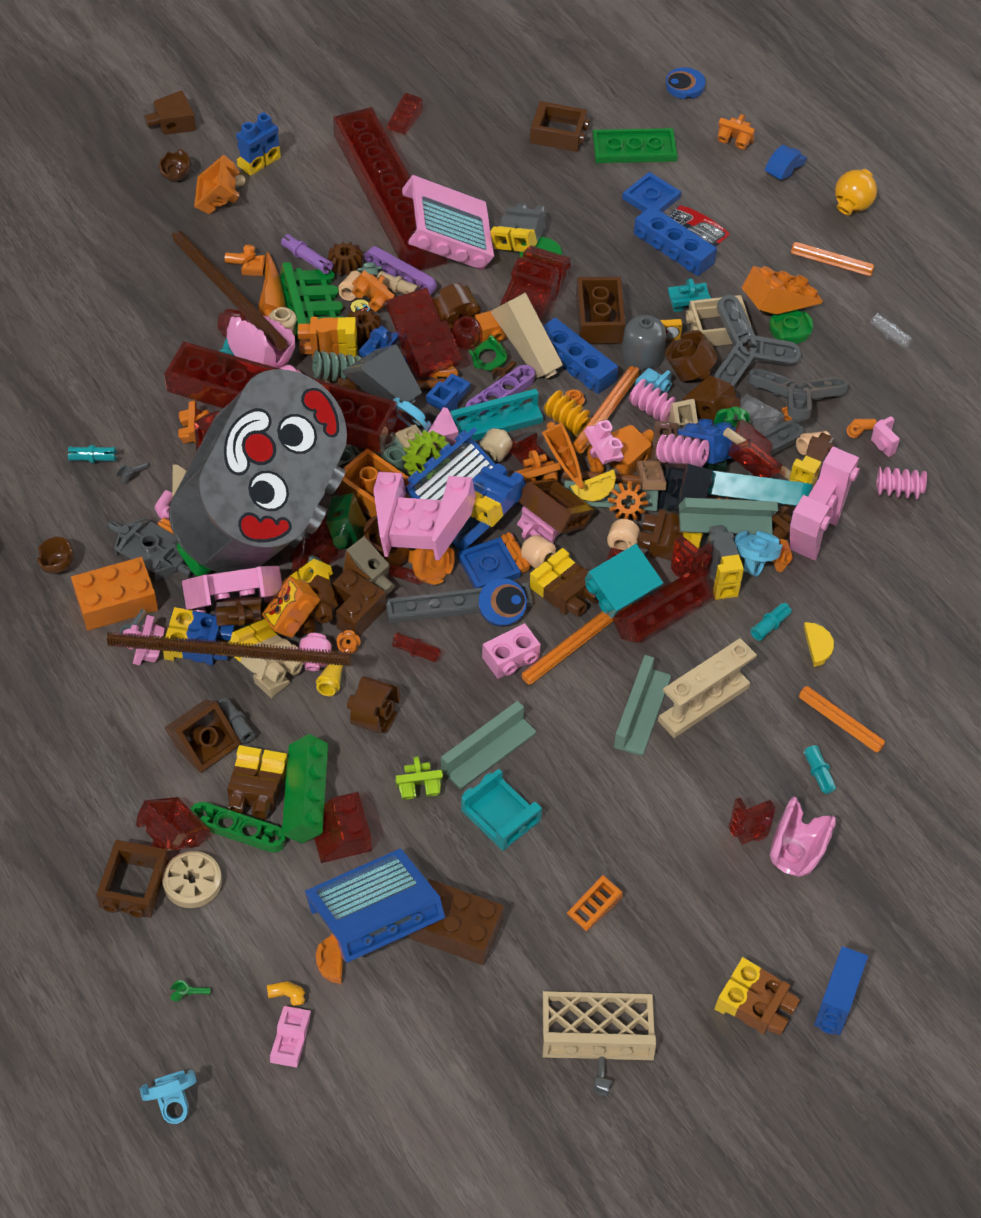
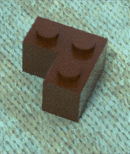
[332,568,386,637]

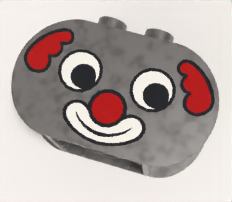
[169,369,347,573]

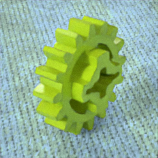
[402,430,450,480]

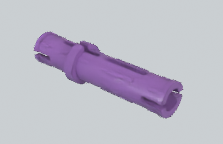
[281,234,333,274]

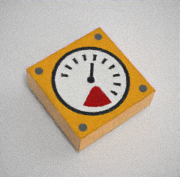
[660,319,682,341]

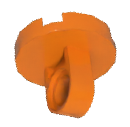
[408,547,455,585]

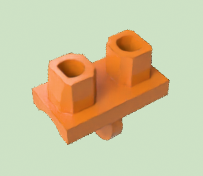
[718,114,755,150]
[352,270,395,312]
[178,400,215,447]
[514,450,561,484]

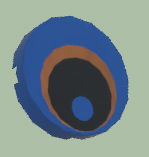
[666,67,705,99]
[478,578,527,627]

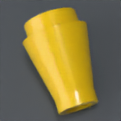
[316,664,343,696]

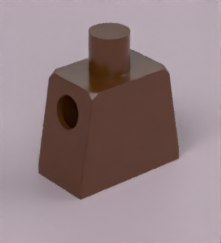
[144,90,196,135]
[682,375,740,420]

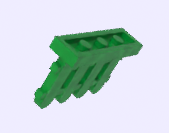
[280,262,343,341]

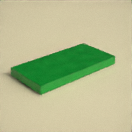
[592,128,678,163]

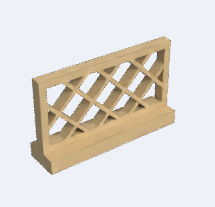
[542,991,656,1060]

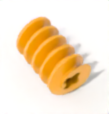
[544,390,591,437]

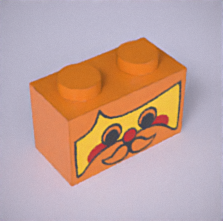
[262,576,320,638]

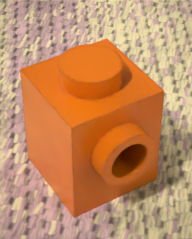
[474,311,507,343]

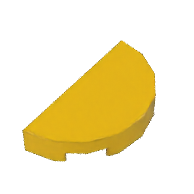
[570,470,616,502]
[803,622,834,667]

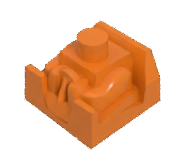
[194,155,239,214]

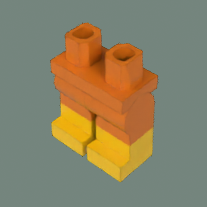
[298,317,358,360]

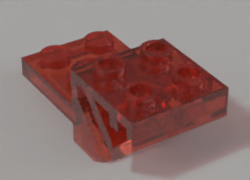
[500,245,572,322]
[385,288,463,378]

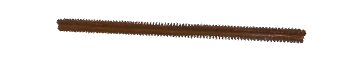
[171,230,289,352]
[106,632,352,666]

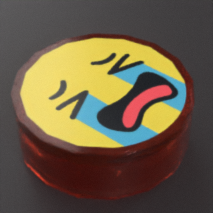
[350,299,371,313]

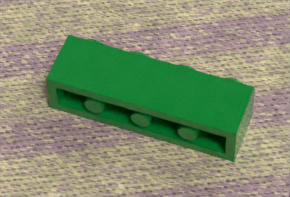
[282,734,328,844]

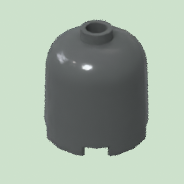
[620,314,666,371]

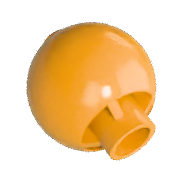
[835,169,877,216]

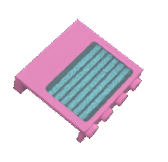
[402,175,494,270]

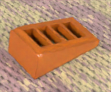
[567,875,624,932]

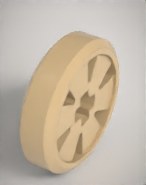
[162,851,222,908]

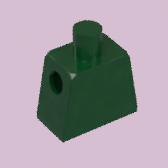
[326,492,367,550]

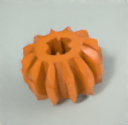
[608,481,648,520]

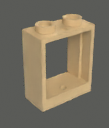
[686,295,752,346]

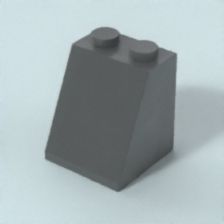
[342,344,422,407]

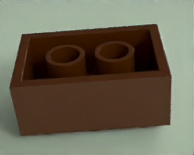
[576,277,626,343]
[409,879,504,966]

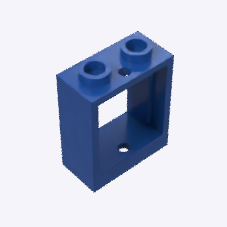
[814,946,868,1035]

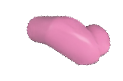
[155,490,172,519]

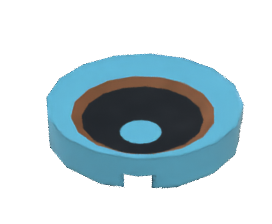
[389,398,431,433]

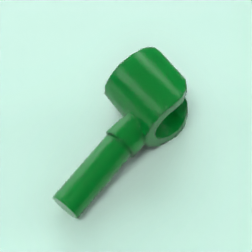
[170,980,210,1002]

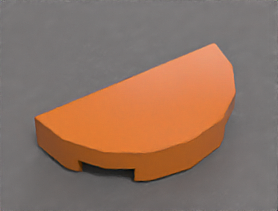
[315,933,343,984]

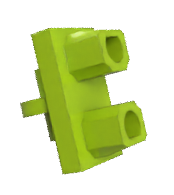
[395,756,443,800]

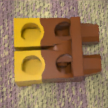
[714,957,801,1036]

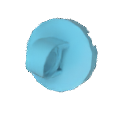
[734,531,782,577]
[139,1069,197,1124]

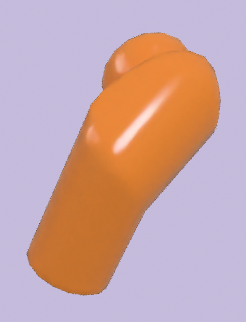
[225,245,256,265]
[847,419,877,438]

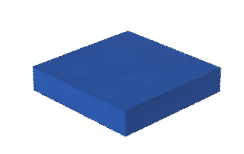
[622,172,681,212]
[457,537,521,589]

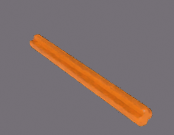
[572,366,639,454]
[522,604,632,685]

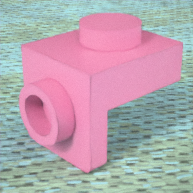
[871,416,900,457]

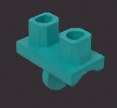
[667,278,711,312]

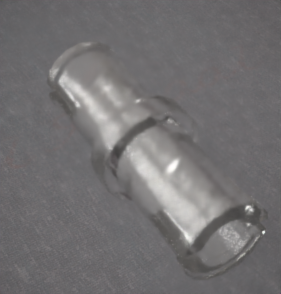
[870,313,913,349]

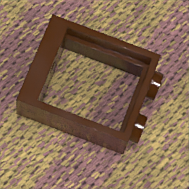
[530,101,590,152]
[519,478,595,534]
[96,840,169,918]

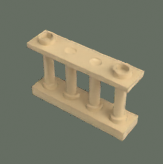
[658,638,757,738]

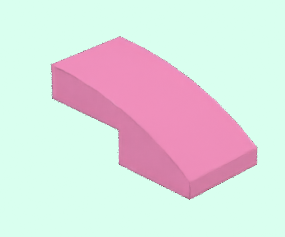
[270,1006,311,1068]

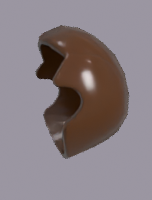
[158,148,191,181]
[37,536,74,574]

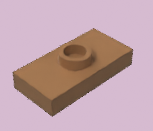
[636,461,666,490]

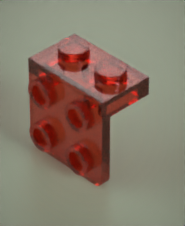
[728,419,782,478]

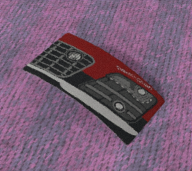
[668,205,730,247]

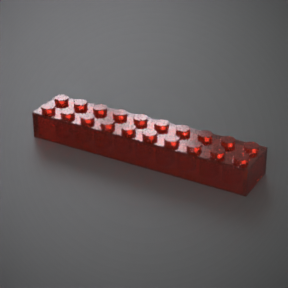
[333,107,447,270]
[164,341,398,453]

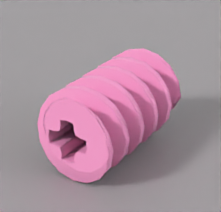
[629,379,676,422]
[656,434,710,467]
[876,466,927,500]

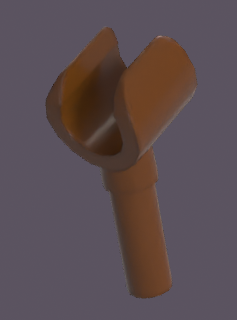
[492,361,516,380]

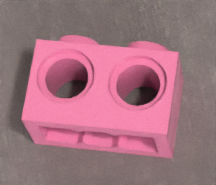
[482,623,541,679]

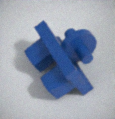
[359,326,400,357]

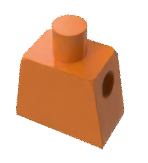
[609,425,654,475]

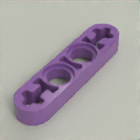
[364,246,437,297]
[466,365,535,417]

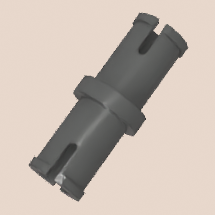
[217,697,255,744]

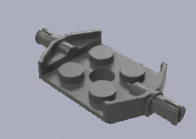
[107,518,194,580]

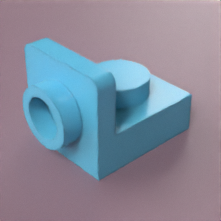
[635,368,672,395]

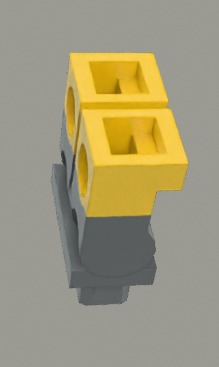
[490,204,546,253]
[704,525,744,600]

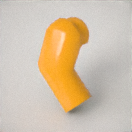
[266,981,305,1006]

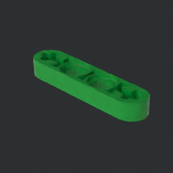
[190,802,286,853]

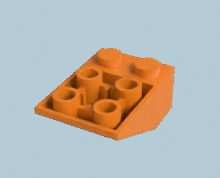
[742,266,823,314]

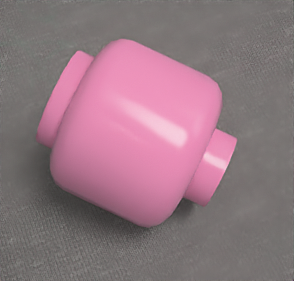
[299,633,332,671]

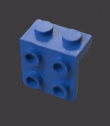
[678,419,741,464]

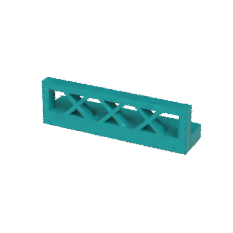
[450,389,543,441]

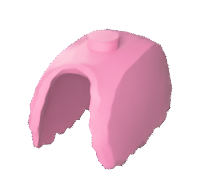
[227,316,295,371]
[769,797,836,877]

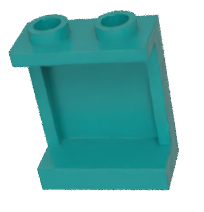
[585,544,663,619]
[461,769,542,851]

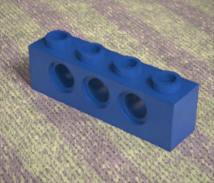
[634,206,717,276]
[543,318,618,394]

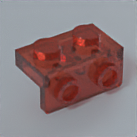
[670,535,712,586]
[729,798,776,845]

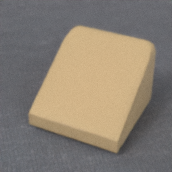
[253,673,290,699]

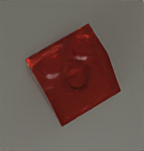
[314,792,372,863]

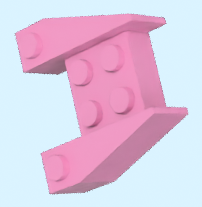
[790,447,860,561]
[374,472,476,560]
[182,566,282,613]

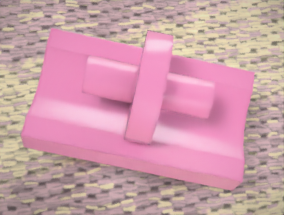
[584,420,624,464]
[517,506,560,543]
[123,615,165,666]

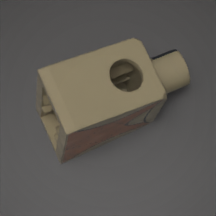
[342,537,395,595]

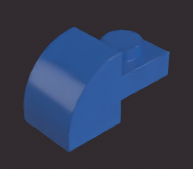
[765,144,807,180]
[426,374,470,412]

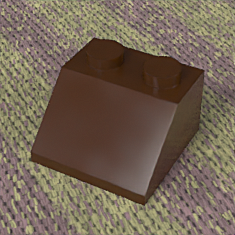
[165,700,241,773]

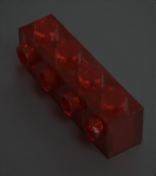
[612,573,712,643]

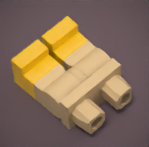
[229,619,303,684]

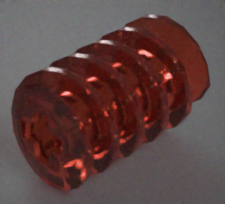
[308,514,338,564]

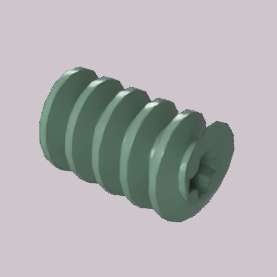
[312,350,361,381]

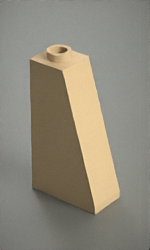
[490,293,563,379]

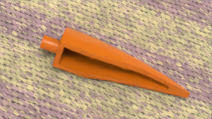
[258,252,287,317]
[542,422,583,489]

